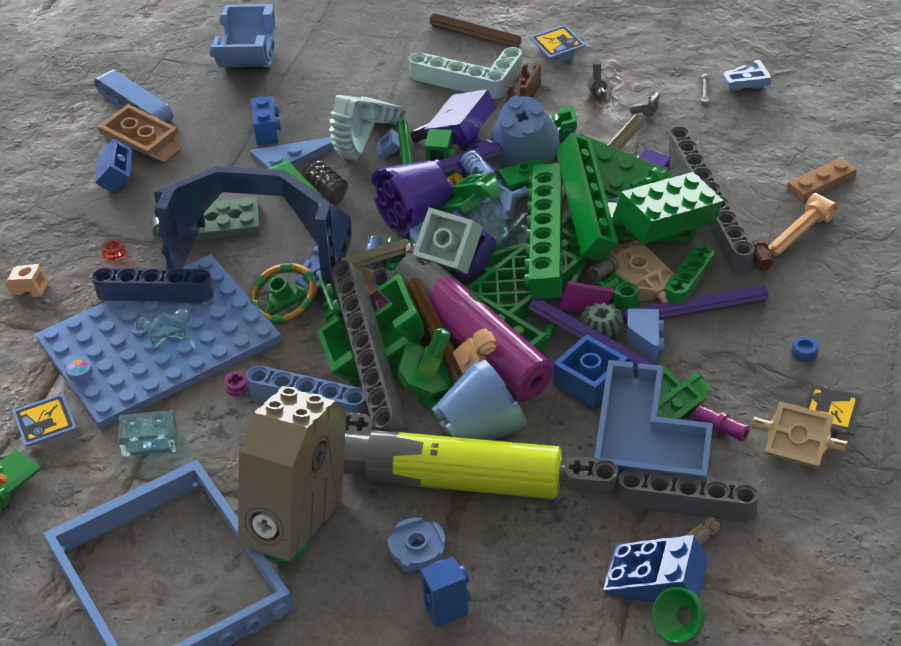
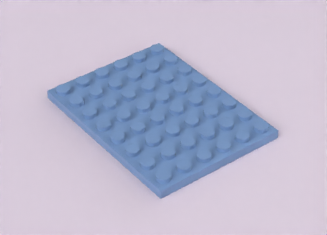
[35,254,282,430]

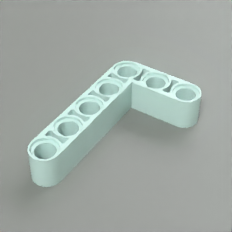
[409,47,522,99]

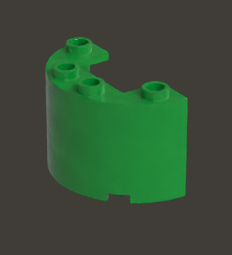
[317,273,424,381]

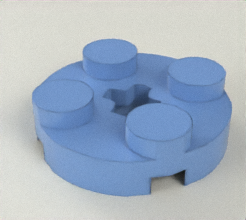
[388,517,446,573]

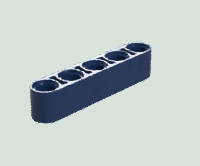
[92,267,214,302]

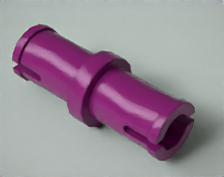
[694,405,750,442]

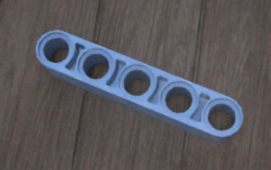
[94,70,174,123]
[246,366,369,415]

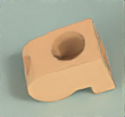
[5,264,49,297]

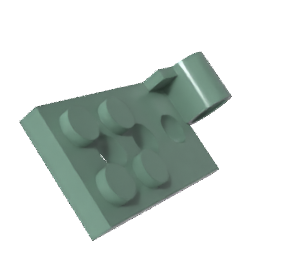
[152,197,260,241]

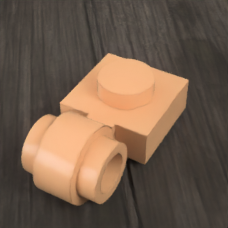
[453,329,497,374]

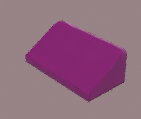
[557,281,613,313]

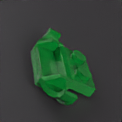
[439,172,502,216]
[658,367,710,419]

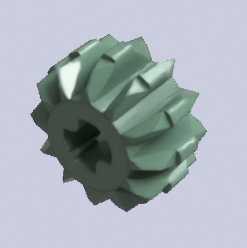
[580,301,623,339]

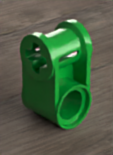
[594,272,639,315]

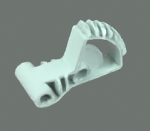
[330,95,407,160]

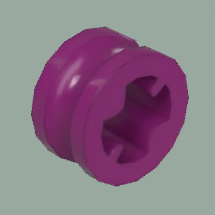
[224,371,248,396]

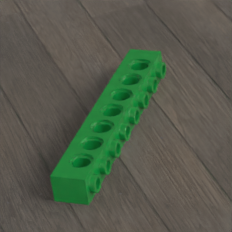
[525,163,563,299]

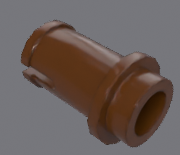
[752,239,773,270]

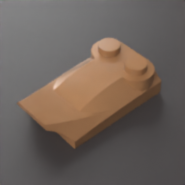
[98,104,181,163]

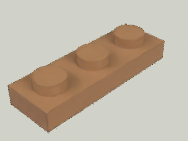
[787,157,857,201]

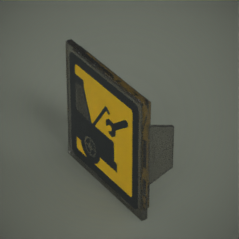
[803,383,864,438]

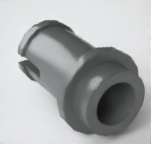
[588,256,619,282]

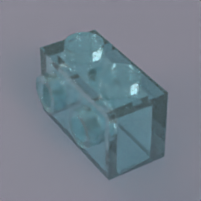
[118,410,178,457]

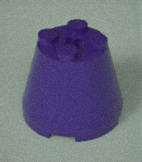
[371,160,454,236]

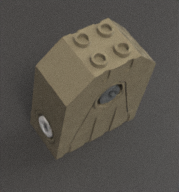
[238,386,346,562]

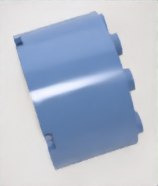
[210,4,275,68]

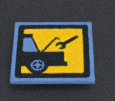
[529,25,586,62]
[12,393,77,447]

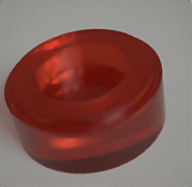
[101,238,126,260]

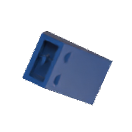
[603,535,708,603]

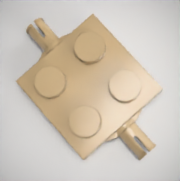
[752,401,847,469]

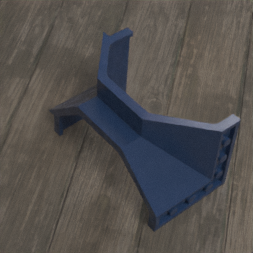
[154,166,352,297]

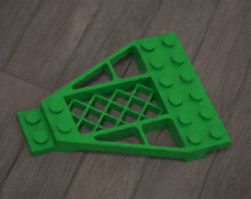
[415,215,590,353]

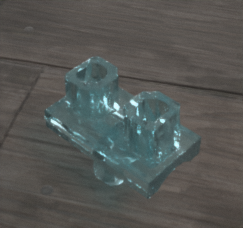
[494,212,528,249]

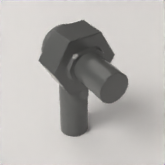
[587,59,608,99]
[630,93,660,117]

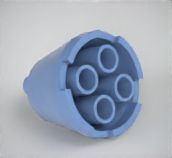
[492,96,559,167]
[431,359,527,441]

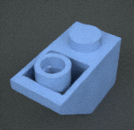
[627,309,664,364]

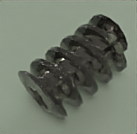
[301,161,348,206]

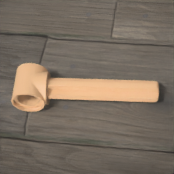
[768,193,837,257]

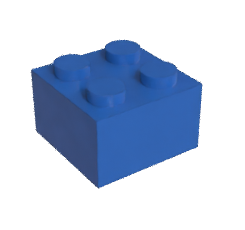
[553,334,628,409]

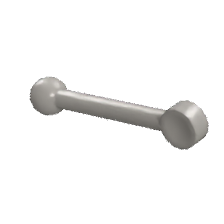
[701,74,710,105]

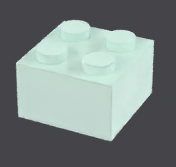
[413,208,483,274]

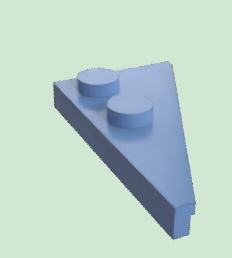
[250,137,334,169]

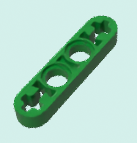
[665,245,715,304]

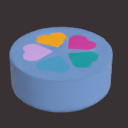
[65,357,93,382]

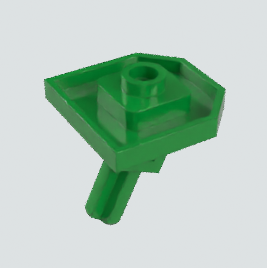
[397,328,451,398]

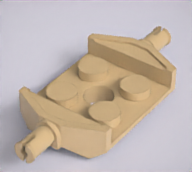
[608,240,674,303]

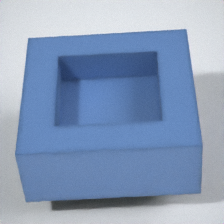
[377,129,399,160]

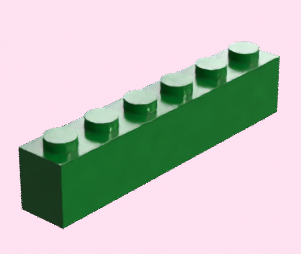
[556,132,618,262]

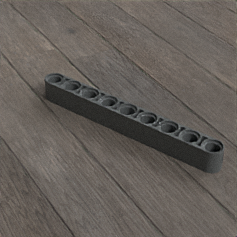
[669,126,755,273]
[332,260,407,433]

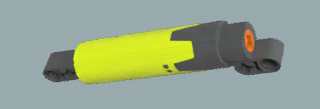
[343,412,618,499]

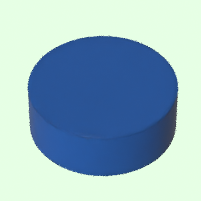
[791,337,819,362]

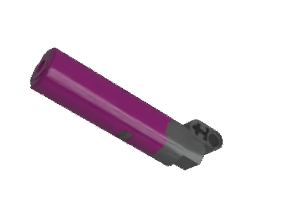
[371,254,554,401]

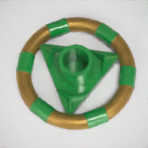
[249,263,318,325]

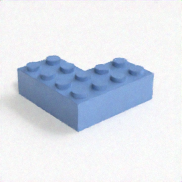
[594,360,713,479]

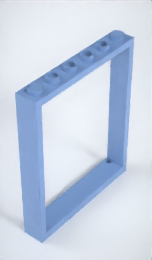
[43,460,294,646]

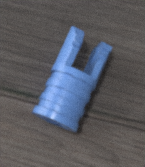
[461,151,495,176]

